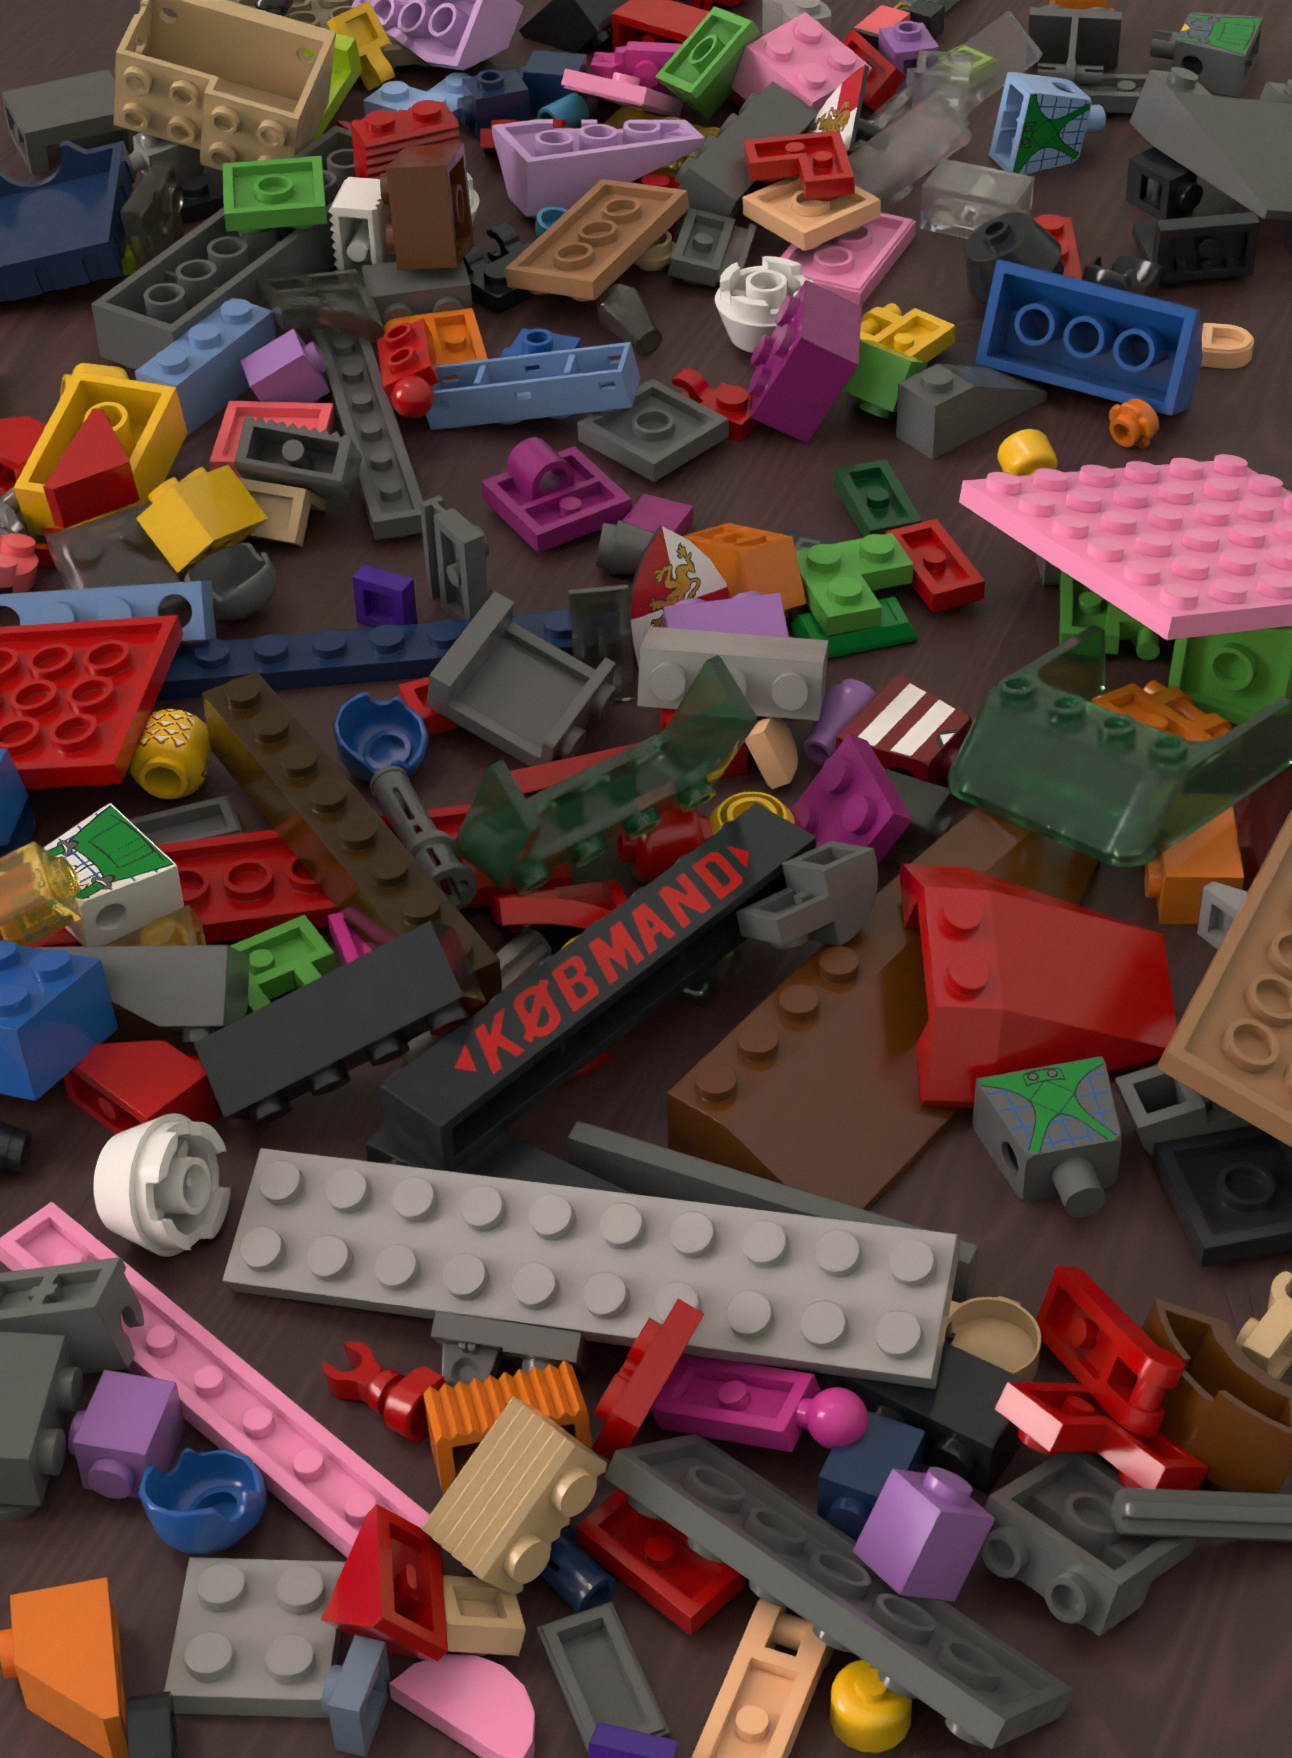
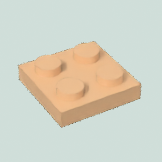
[742,176,881,251]

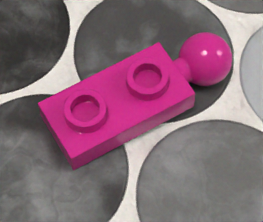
[651,1354,868,1452]

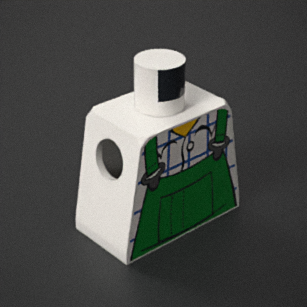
[15,803,185,947]

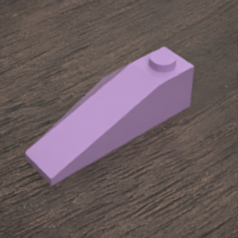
[351,0,524,70]
[492,119,705,219]

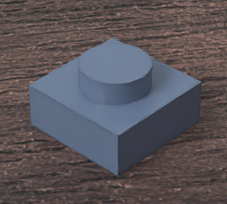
[321,1635,391,1757]

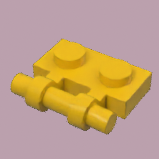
[860,303,956,363]

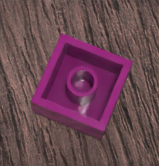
[748,280,862,443]

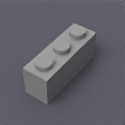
[637,626,828,721]

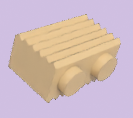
[421,1396,607,1595]

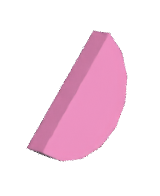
[389,1654,536,1758]

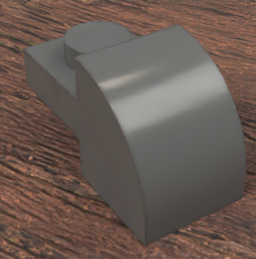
[736,841,878,949]
[1115,1065,1253,1157]

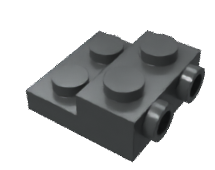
[979,1451,1197,1636]

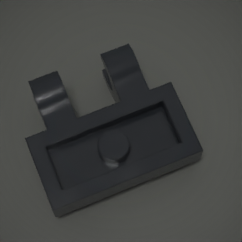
[463,222,536,315]

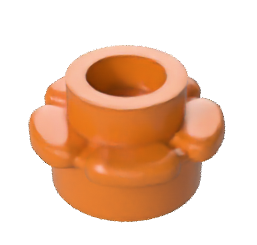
[1109,398,1159,449]

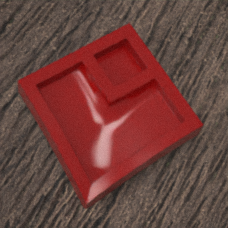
[489,879,628,933]

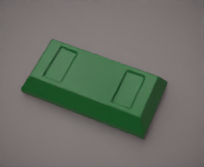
[790,597,918,659]

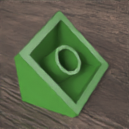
[655,6,762,121]

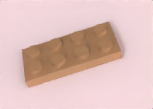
[505,179,689,302]

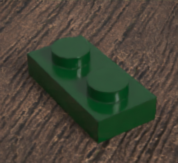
[834,459,923,538]

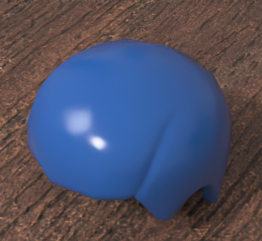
[333,692,429,782]
[138,1448,267,1556]

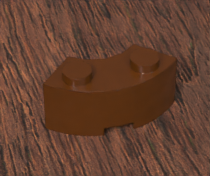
[1132,1298,1292,1494]

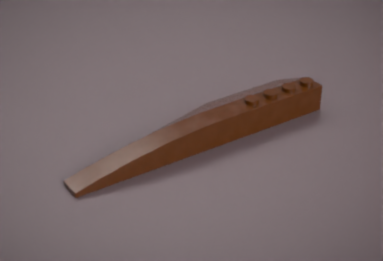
[667,724,1152,1211]

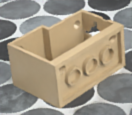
[114,0,336,171]

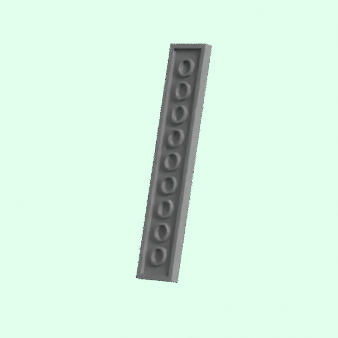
[222,1148,961,1389]

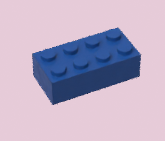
[0,940,118,1101]

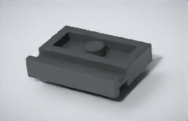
[667,207,757,287]
[420,495,492,621]

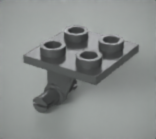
[1027,4,1122,86]

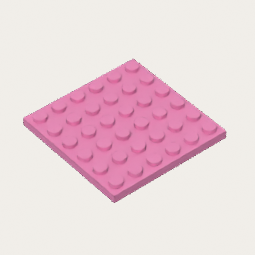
[959,454,1292,640]

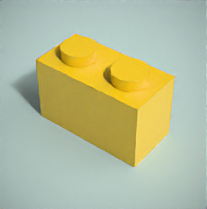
[136,465,268,573]

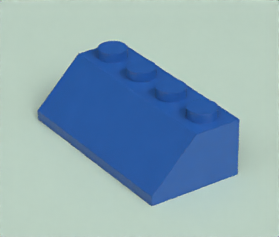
[975,260,1203,416]

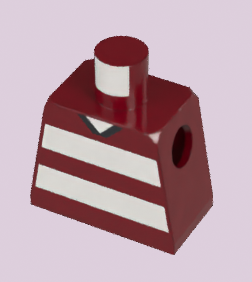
[835,674,991,808]

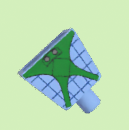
[989,72,1106,177]

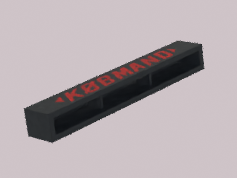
[380,803,816,1172]

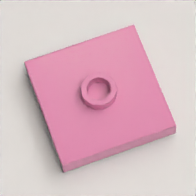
[561,68,684,118]

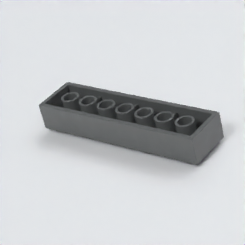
[91,126,356,370]

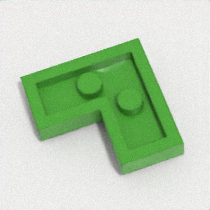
[796,533,914,636]

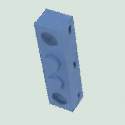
[426,342,641,430]
[0,580,216,641]

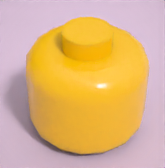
[997,429,1058,476]
[830,1659,912,1753]

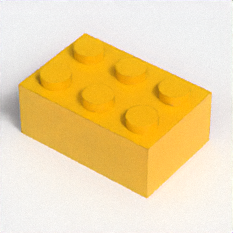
[14,371,188,551]

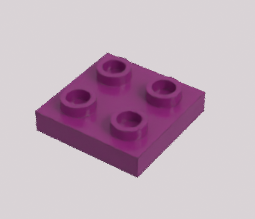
[481,437,632,553]

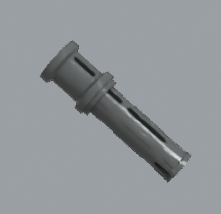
[370,766,478,911]

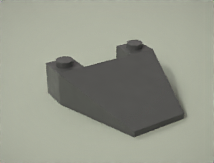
[1129,67,1292,221]

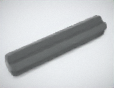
[1109,1487,1292,1542]

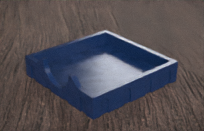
[0,140,136,302]

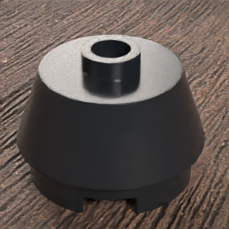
[964,212,1064,304]

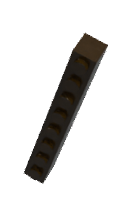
[202,672,502,1037]

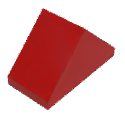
[43,408,140,528]
[321,1504,448,1661]

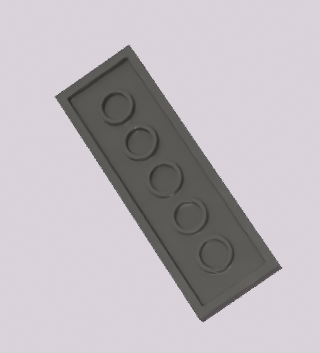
[604,1433,1075,1750]

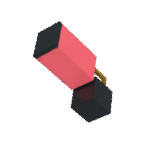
[852,0,945,51]

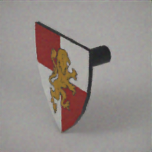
[807,65,893,155]
[628,525,731,671]

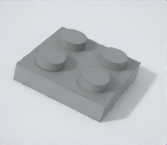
[164,1557,346,1718]

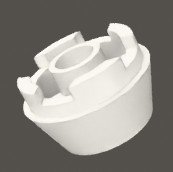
[715,256,813,353]
[94,1113,231,1257]

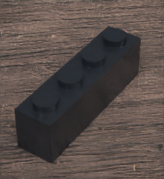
[194,921,486,1126]

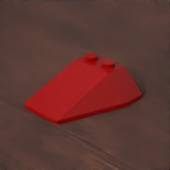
[899,864,1177,1108]

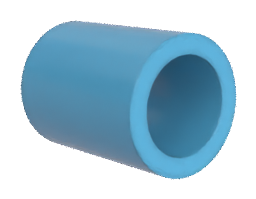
[537,93,589,128]

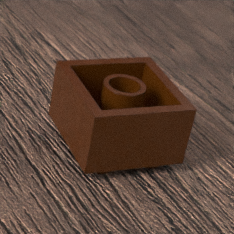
[380,143,474,270]

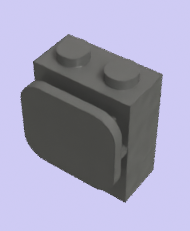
[0,1332,83,1522]

